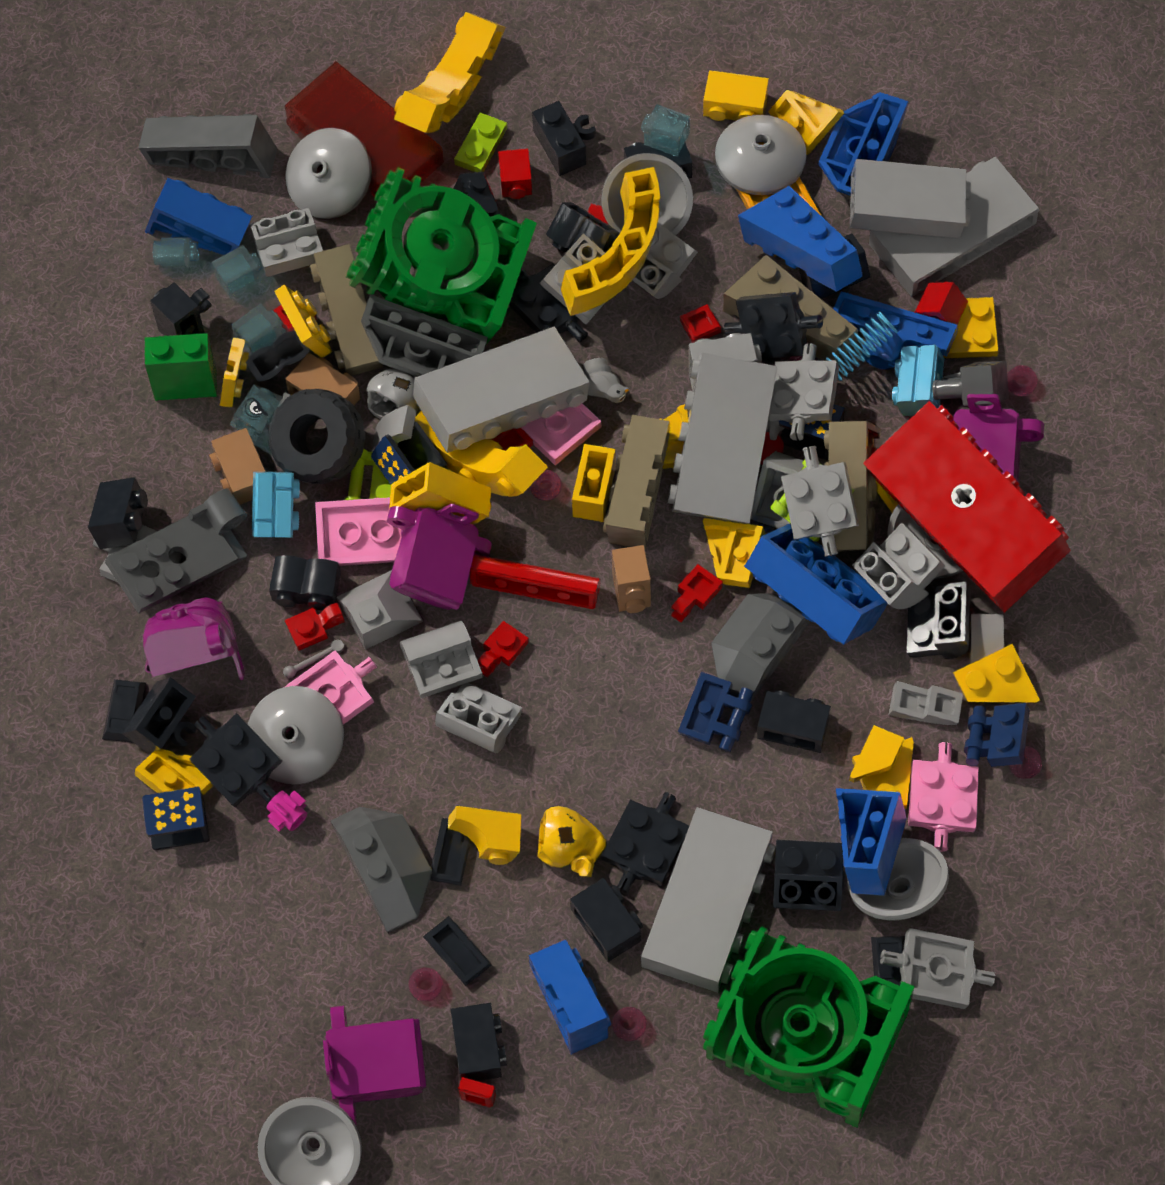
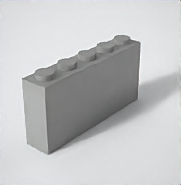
[869,157,1039,297]
[413,326,590,453]
[667,352,777,524]
[641,807,776,993]

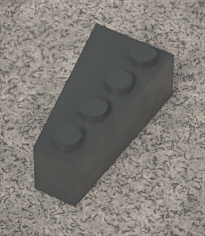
[139,114,277,178]

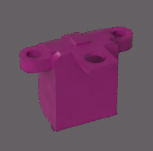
[954,394,1045,482]
[387,504,492,610]
[143,597,245,680]
[323,1005,427,1126]

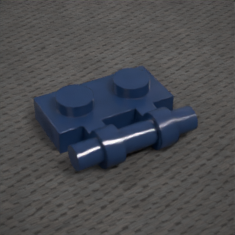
[678,672,754,753]
[964,703,1030,767]

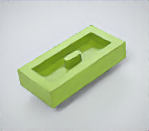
[454,113,508,172]

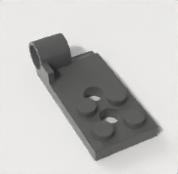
[105,488,248,614]

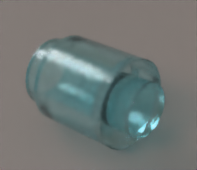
[153,237,199,268]

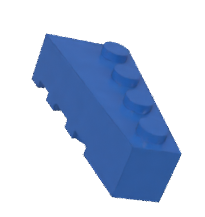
[738,186,862,292]

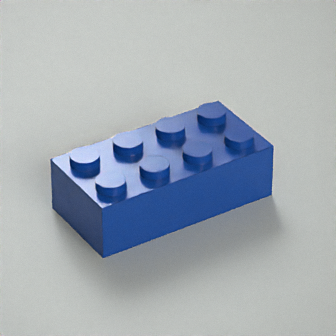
[744,523,888,645]

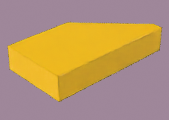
[849,725,904,783]

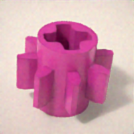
[266,790,308,832]

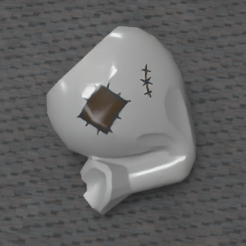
[367,368,420,419]

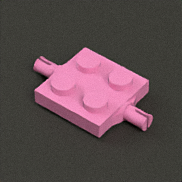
[283,650,377,733]
[908,742,979,852]

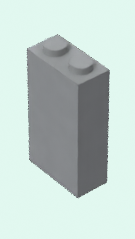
[850,159,971,238]

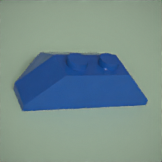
[819,92,908,196]

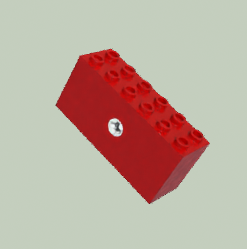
[863,401,1071,613]

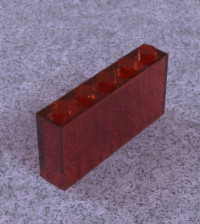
[285,61,444,198]

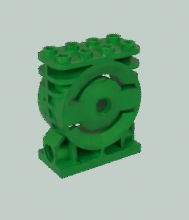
[346,167,537,346]
[703,926,915,1128]

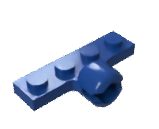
[833,291,958,370]

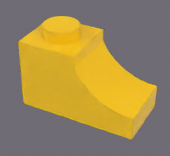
[448,806,521,865]

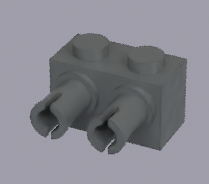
[932,361,1009,406]

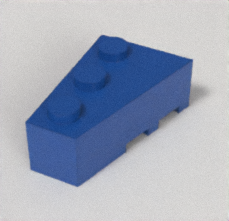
[145,178,252,258]
[836,788,907,896]
[529,940,612,1054]

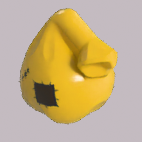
[538,806,606,877]

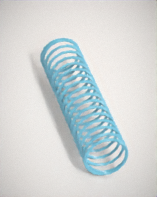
[826,312,898,381]

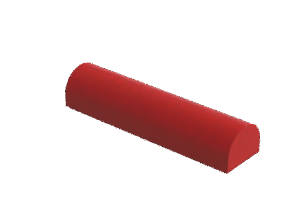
[470,554,601,609]

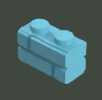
[892,345,944,416]
[252,472,300,538]

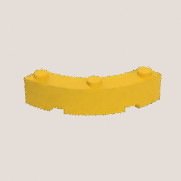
[394,12,506,133]
[561,167,660,316]
[414,411,548,497]

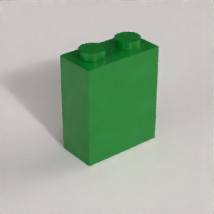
[145,333,217,401]

